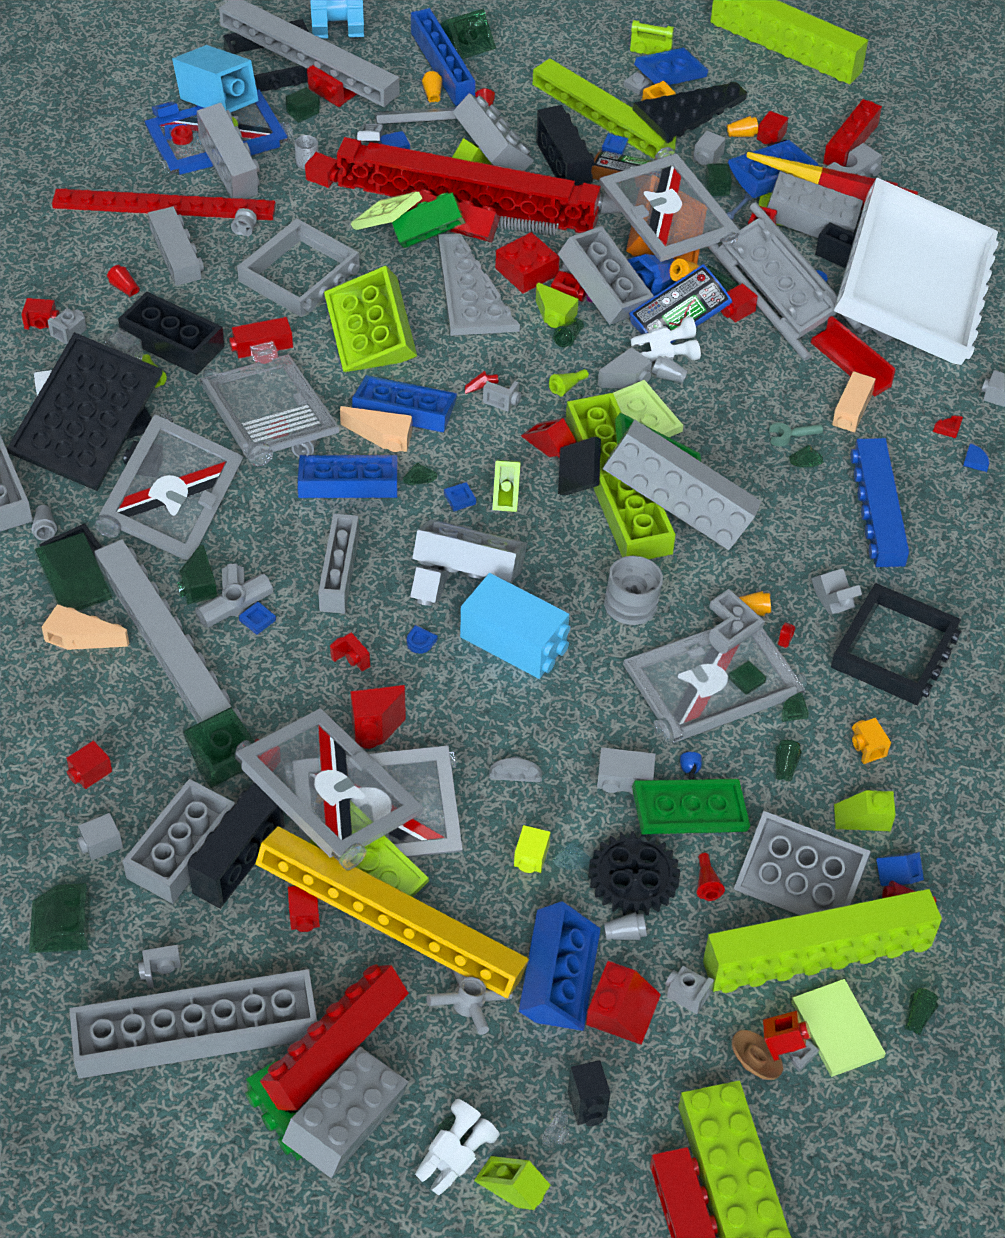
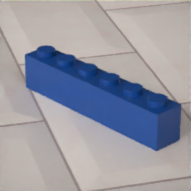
[411,8,475,106]
[850,438,909,567]

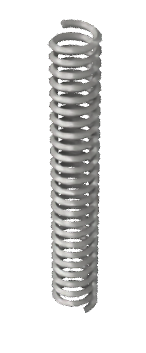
[497,215,559,236]

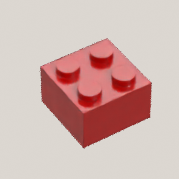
[495,232,560,294]

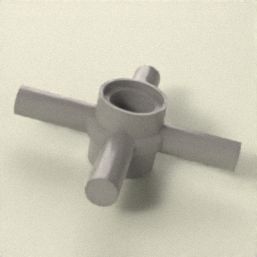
[426,970,513,1035]

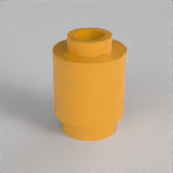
[669,259,699,282]

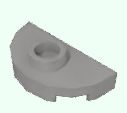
[489,757,542,782]

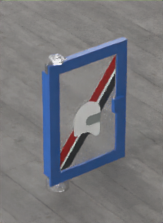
[145,89,294,174]

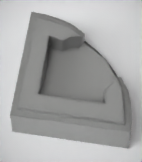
[789,1040,819,1072]

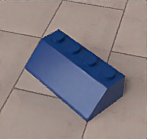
[519,901,601,1031]

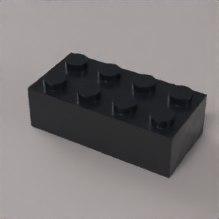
[536,105,594,186]
[118,291,225,375]
[187,783,284,909]

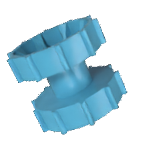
[311,0,364,38]

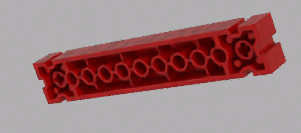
[337,137,601,233]

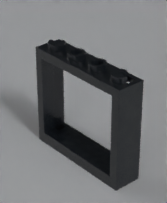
[223,19,309,92]
[831,583,962,706]

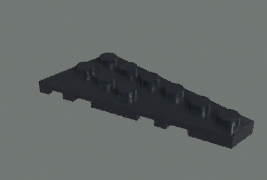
[633,82,747,143]

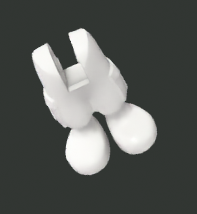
[630,317,701,362]
[415,1099,500,1195]

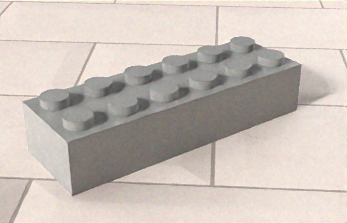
[603,420,761,550]

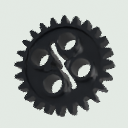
[588,831,680,916]

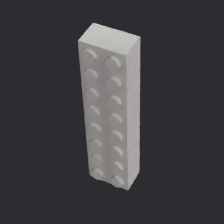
[69,969,317,1079]

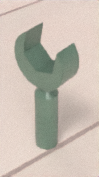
[769,423,823,447]

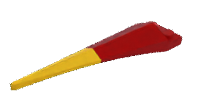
[746,152,918,210]

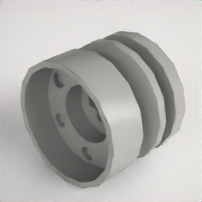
[604,556,663,625]

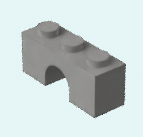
[826,143,883,177]

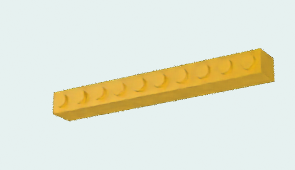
[255,826,529,999]

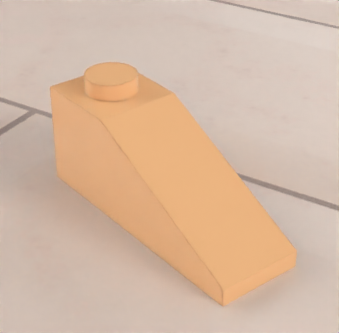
[340,406,412,452]

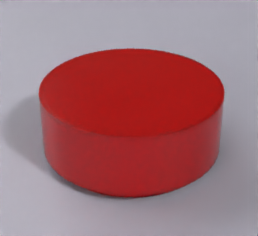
[171,125,193,145]

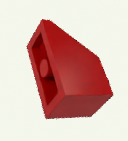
[521,418,576,458]

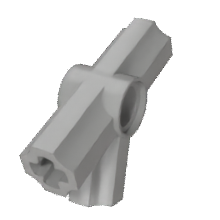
[195,563,273,628]

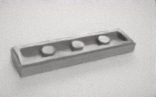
[375,107,457,124]
[357,124,383,141]

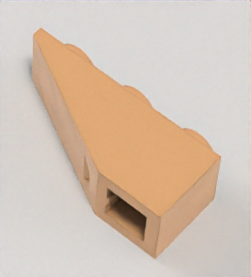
[42,604,129,650]

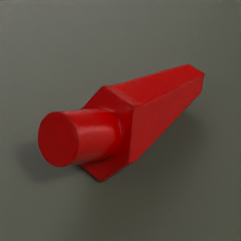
[465,371,498,394]

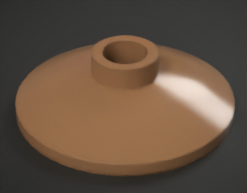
[732,1030,783,1080]

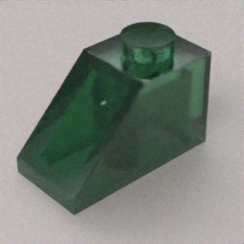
[177,545,218,605]

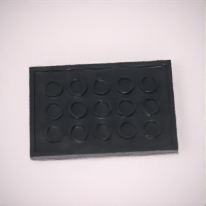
[7,332,162,491]

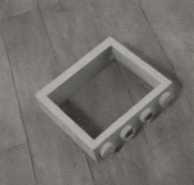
[237,218,360,317]

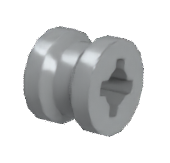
[231,208,257,236]

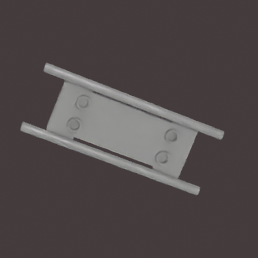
[707,202,862,361]

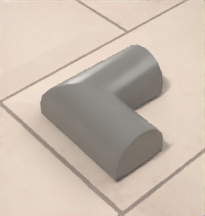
[709,589,765,654]

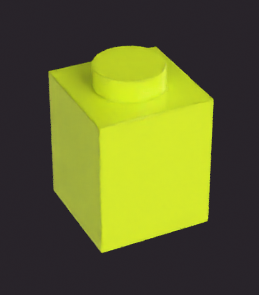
[514,825,550,873]

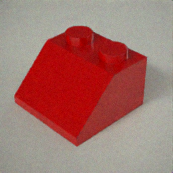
[350,685,406,749]
[586,961,661,1045]

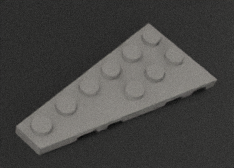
[438,233,520,336]

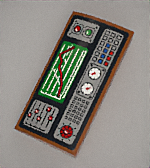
[591,150,681,190]

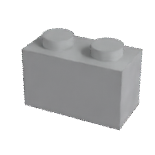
[597,748,656,794]

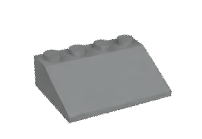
[734,811,871,915]

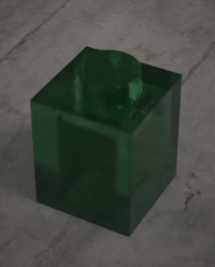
[285,87,320,123]
[705,163,732,196]

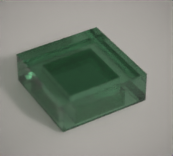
[728,661,767,695]

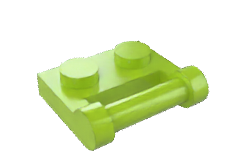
[630,20,674,54]

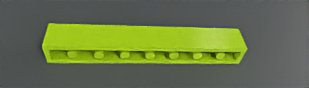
[532,58,676,160]

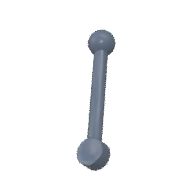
[727,193,753,220]

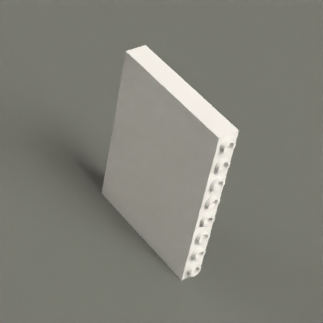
[834,178,999,365]

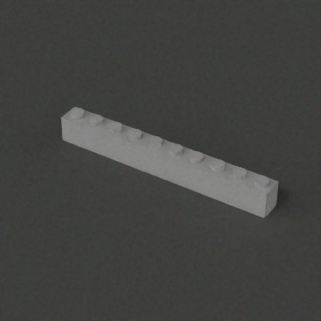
[219,0,400,107]
[94,540,243,746]

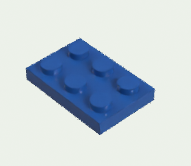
[634,48,708,85]

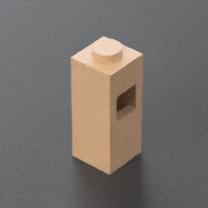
[832,371,876,432]

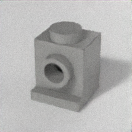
[48,308,87,344]
[665,966,714,1014]

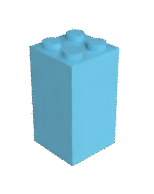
[172,45,259,113]
[460,573,570,679]

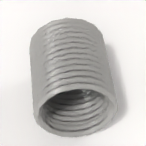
[294,135,319,169]

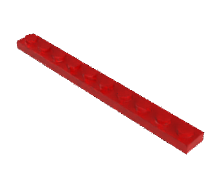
[52,189,276,220]

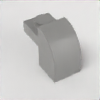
[811,568,862,615]

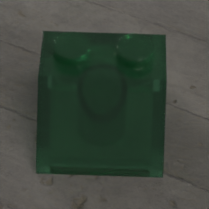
[440,8,496,59]
[183,707,259,788]
[29,883,90,953]

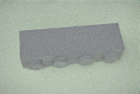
[148,206,204,286]
[318,514,359,614]

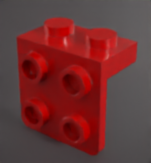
[307,65,357,107]

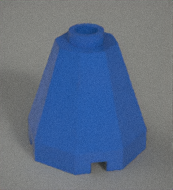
[627,254,676,296]

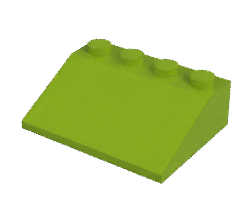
[324,266,417,372]

